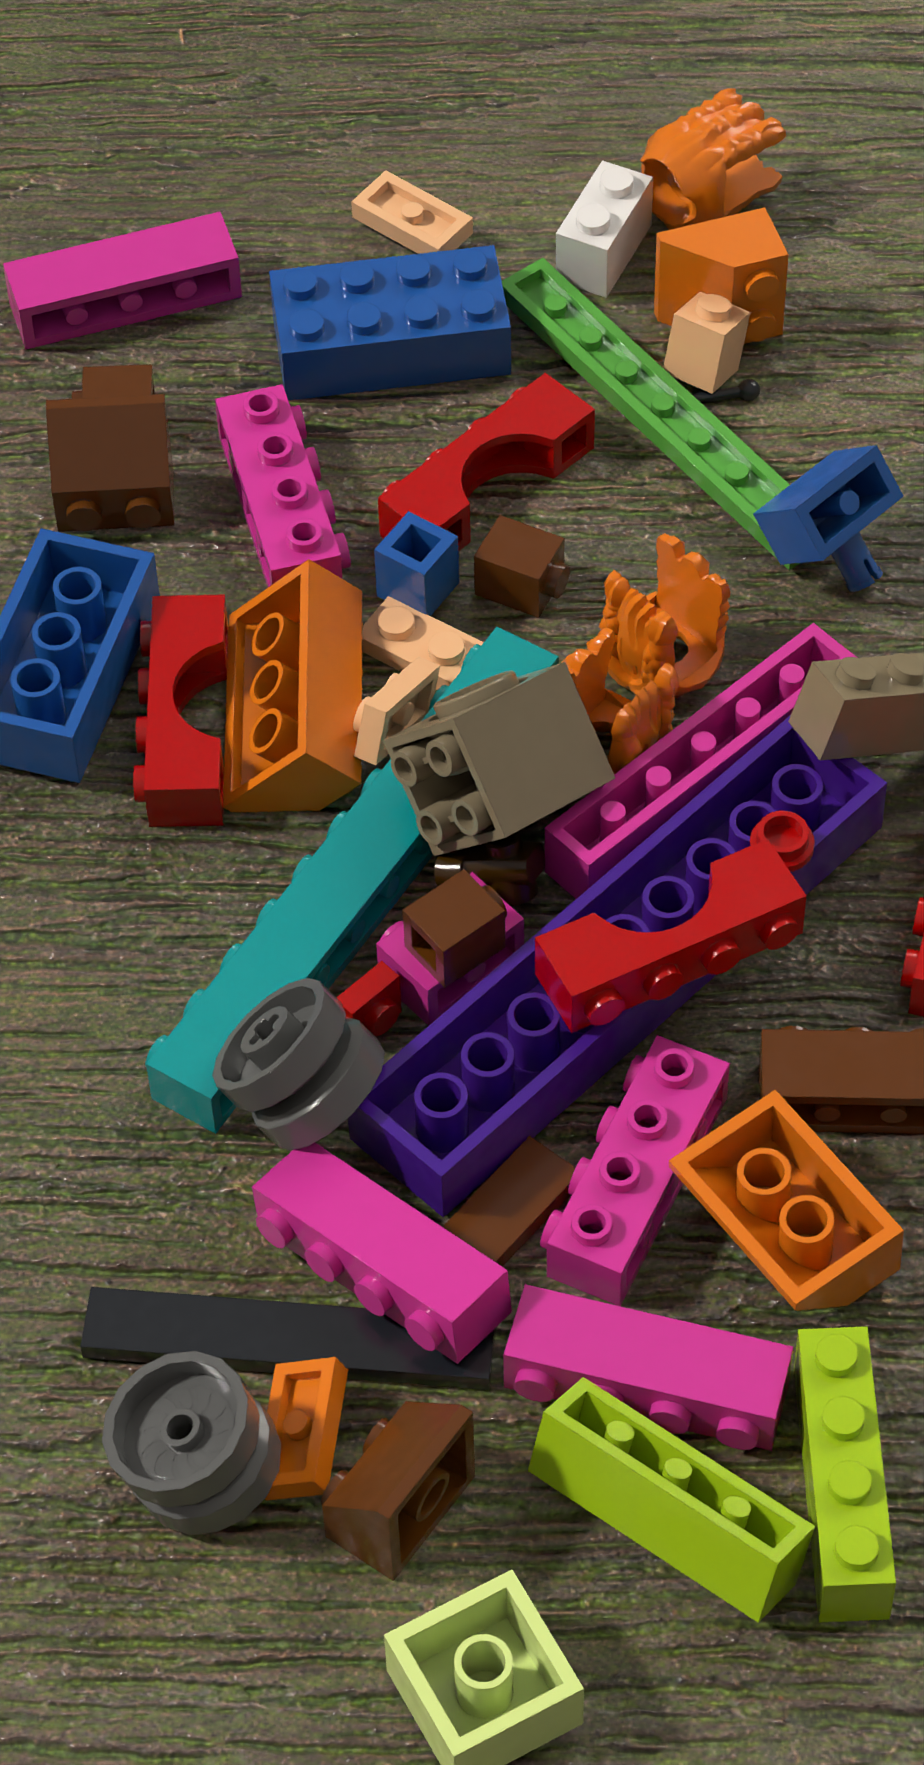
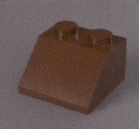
[46,394,175,532]
[321,1401,475,1581]

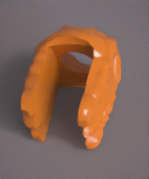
[640,88,786,230]
[599,533,731,698]
[561,627,679,793]

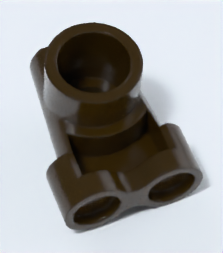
[434,832,545,907]

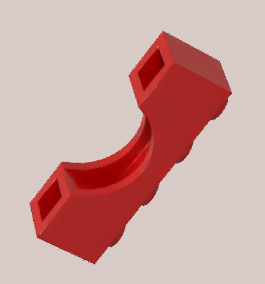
[378,373,595,551]
[133,594,228,827]
[535,839,806,1033]

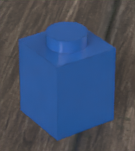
[374,511,459,616]

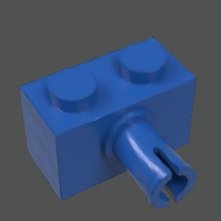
[753,445,904,592]

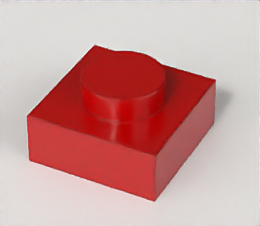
[336,961,402,1036]

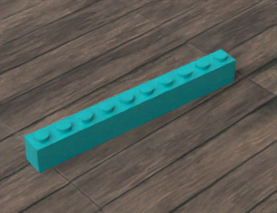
[145,627,559,1134]

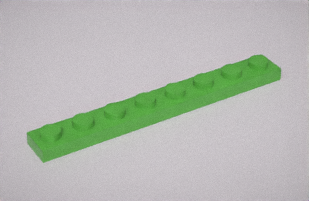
[502,258,800,570]

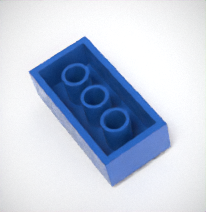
[269,245,511,401]
[0,528,160,783]

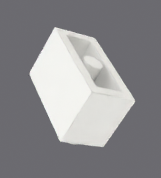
[556,161,653,298]

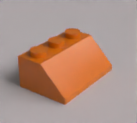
[669,1089,904,1311]

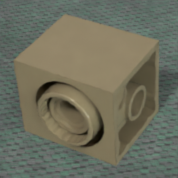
[383,662,615,856]

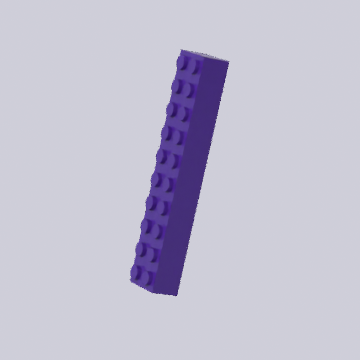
[348,715,887,1218]

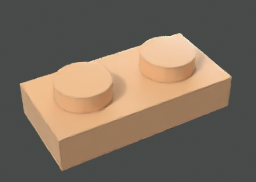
[351,170,473,254]
[362,596,484,690]
[353,657,440,765]

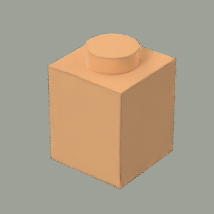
[663,291,751,394]

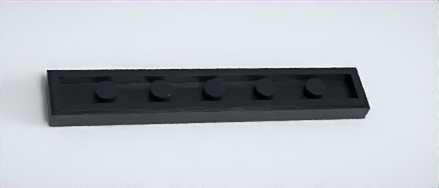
[80,1287,496,1390]

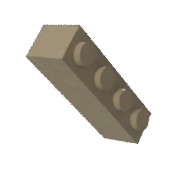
[788,652,924,761]

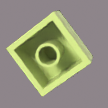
[384,1569,584,1765]

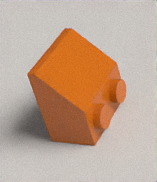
[654,207,789,344]

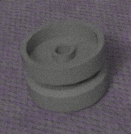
[212,978,385,1151]
[102,1351,281,1535]

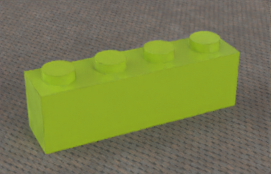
[794,1326,896,1623]
[528,1377,815,1623]

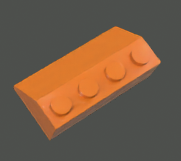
[223,559,363,812]

